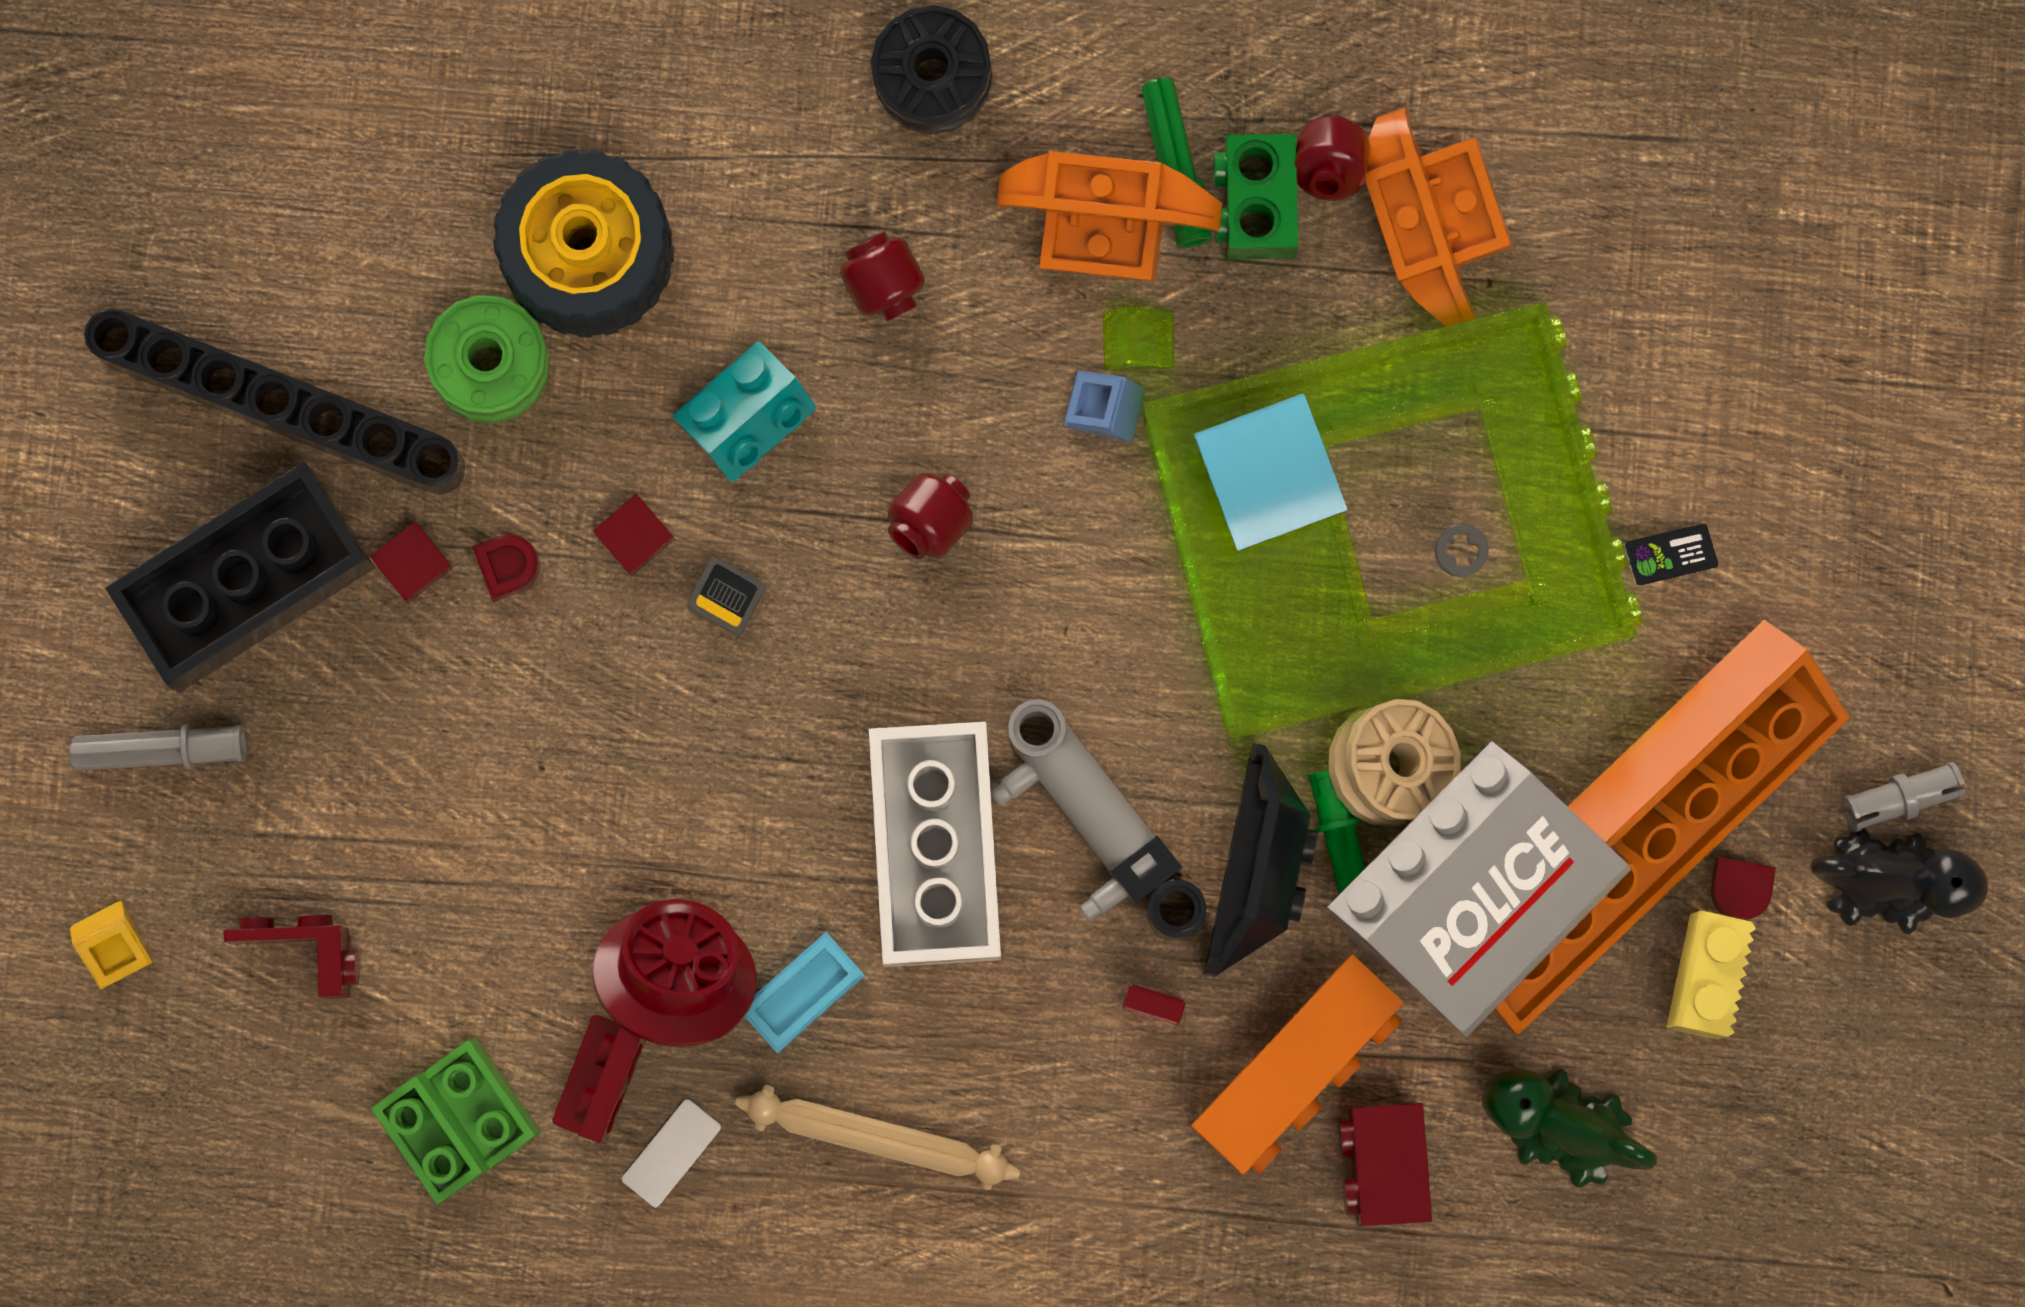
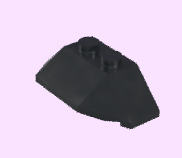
[1203,743,1318,978]

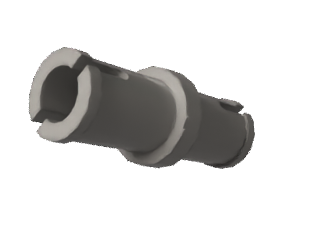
[1842,762,1966,832]

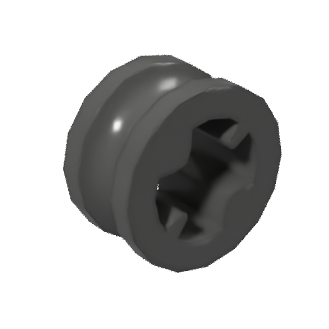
[1434,523,1489,577]

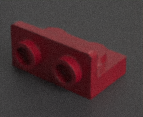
[552,1015,646,1144]

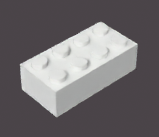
[869,722,1001,968]

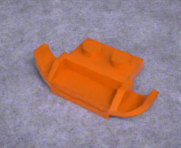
[1365,107,1514,330]
[996,151,1223,282]

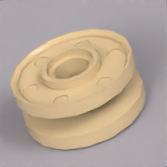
[1329,699,1461,827]

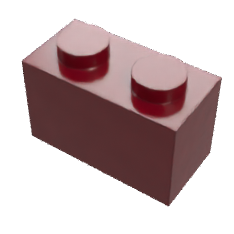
[1339,1103,1432,1227]

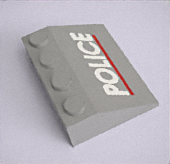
[1328,741,1631,1038]

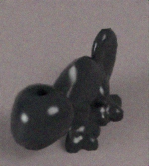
[1810,828,1988,935]

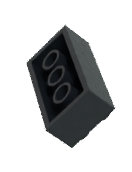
[105,462,375,693]

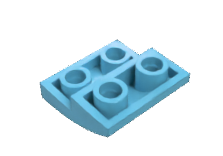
[1194,393,1347,551]

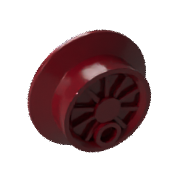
[593,899,757,1047]

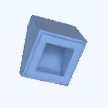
[1064,371,1145,442]

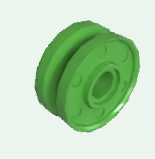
[424,295,550,424]

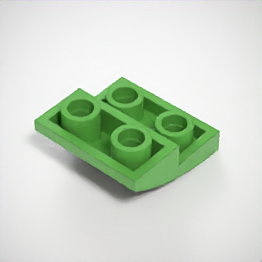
[371,1037,542,1205]

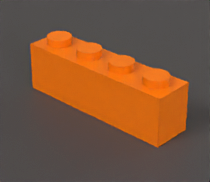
[1189,954,1404,1175]

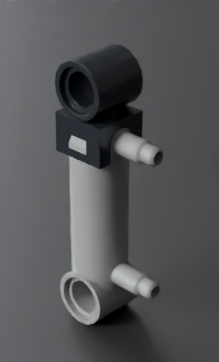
[991,699,1207,941]

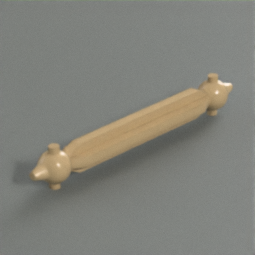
[735,1085,1021,1190]

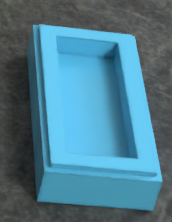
[745,932,865,1054]

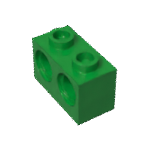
[1213,134,1299,260]

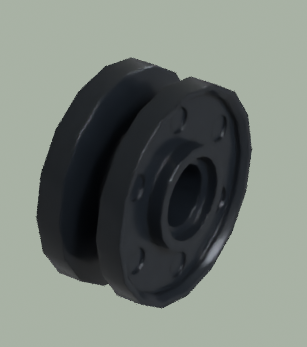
[871,5,993,135]

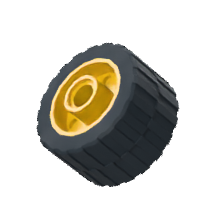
[493,149,674,338]

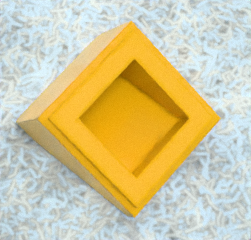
[70,901,153,990]

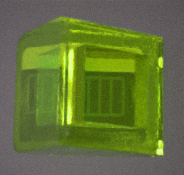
[1103,307,1175,370]

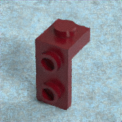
[223,915,360,999]

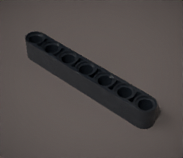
[84,309,465,495]

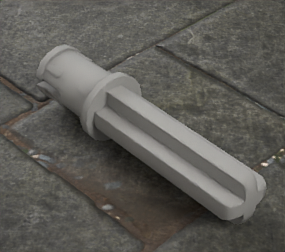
[69,723,247,771]

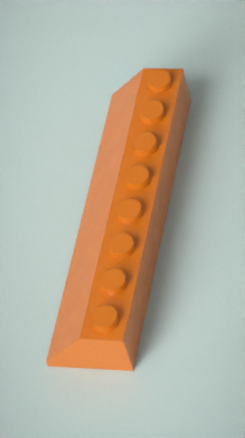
[1493,620,1850,1036]

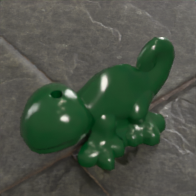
[1482,1069,1657,1188]

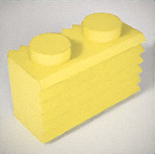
[1666,911,1756,1039]

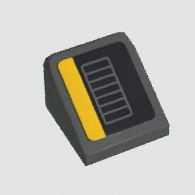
[687,556,767,637]

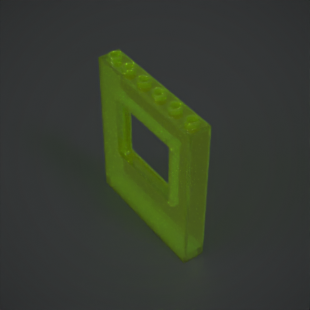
[1141,302,1643,745]

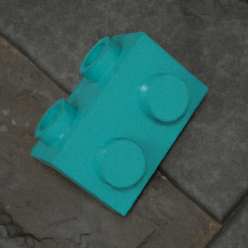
[672,341,816,482]

